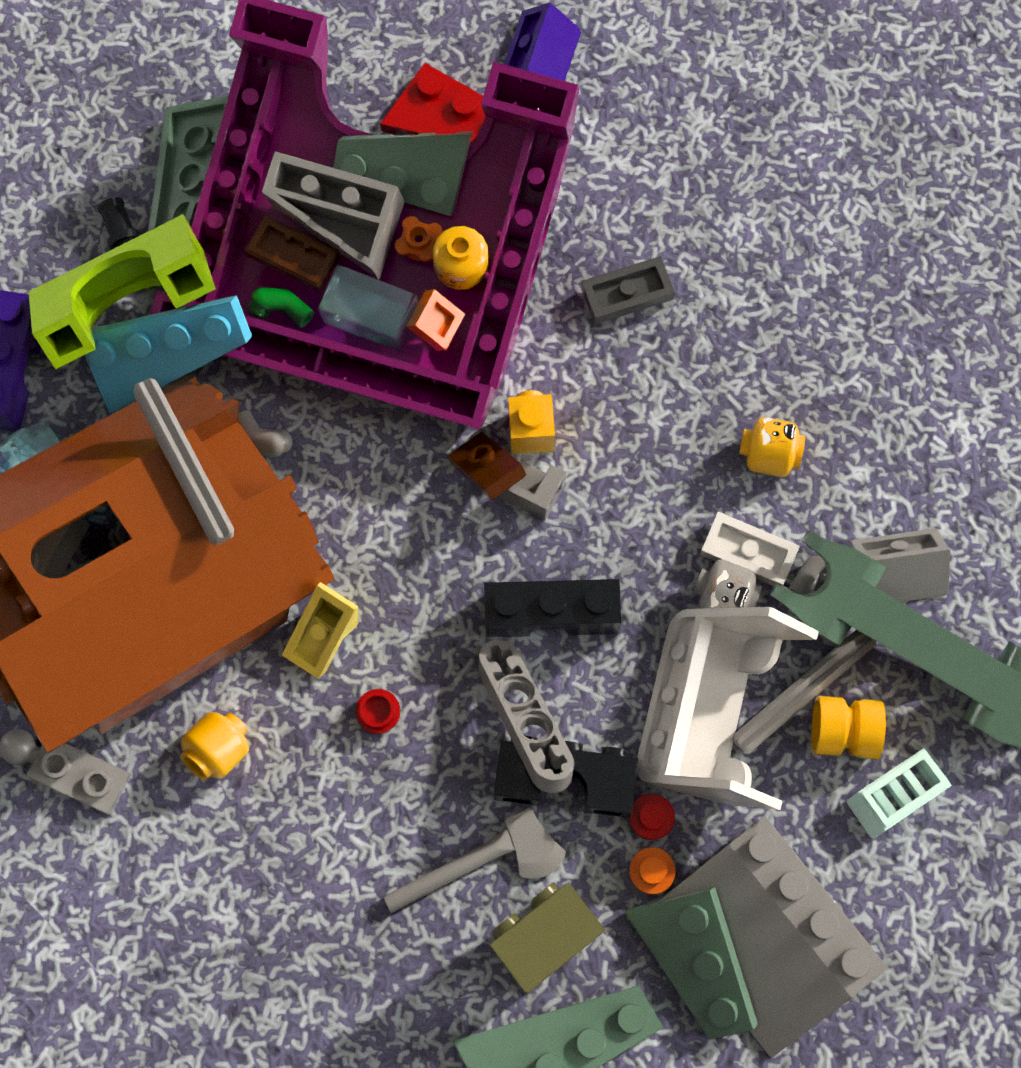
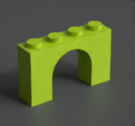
[28,214,216,370]

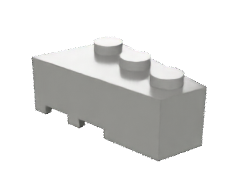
[262,151,405,281]

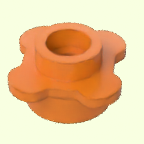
[394,216,443,262]

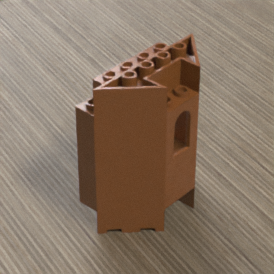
[0,373,335,753]

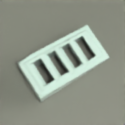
[846,748,952,839]

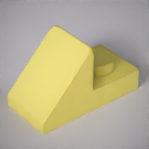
[282,582,358,679]

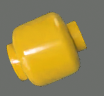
[180,712,249,780]

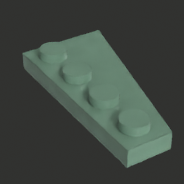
[453,985,664,1068]

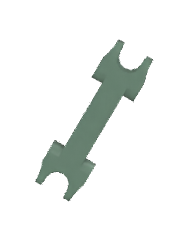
[769,530,1021,748]

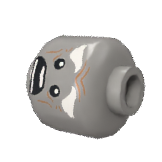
[692,559,762,609]

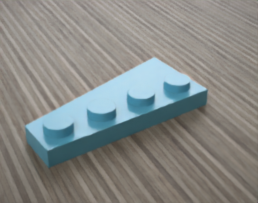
[84,295,252,414]

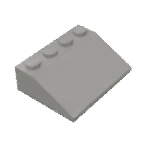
[659,815,888,1058]

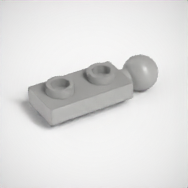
[0,729,131,816]

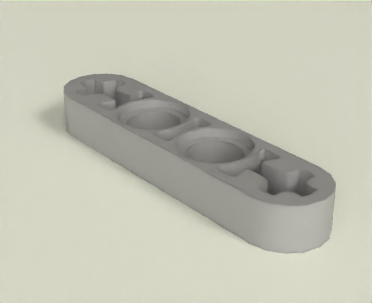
[478,640,574,793]

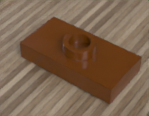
[244,215,341,293]
[447,431,527,500]

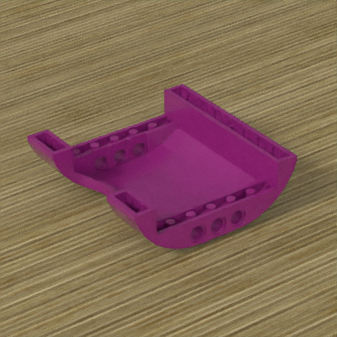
[150,0,579,430]

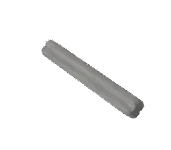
[134,378,234,545]
[732,629,876,754]

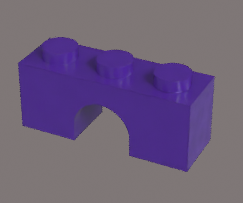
[0,290,41,432]

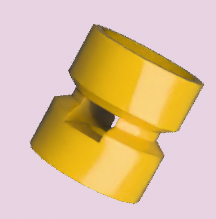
[811,695,886,760]

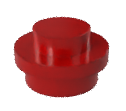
[355,689,401,734]
[629,794,675,840]

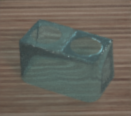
[318,266,418,351]

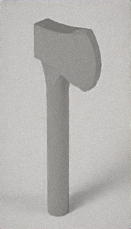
[383,807,566,913]

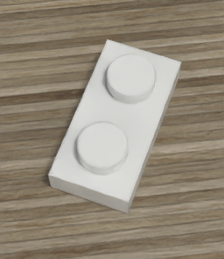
[700,512,800,586]

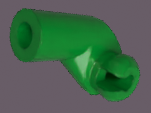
[248,287,314,328]

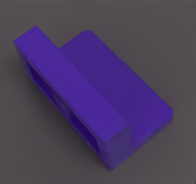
[504,2,581,81]

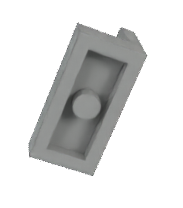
[850,528,950,602]

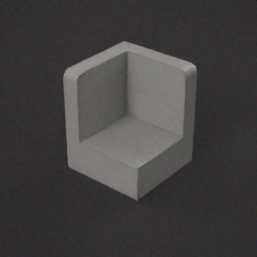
[499,461,566,521]

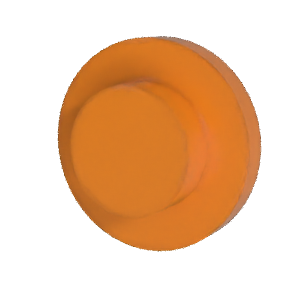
[629,847,676,895]

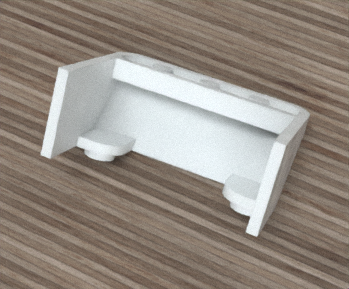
[637,607,818,810]

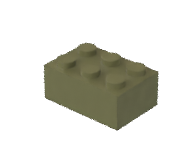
[490,882,606,995]

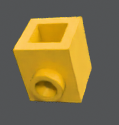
[508,390,555,454]

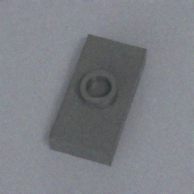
[581,256,675,325]

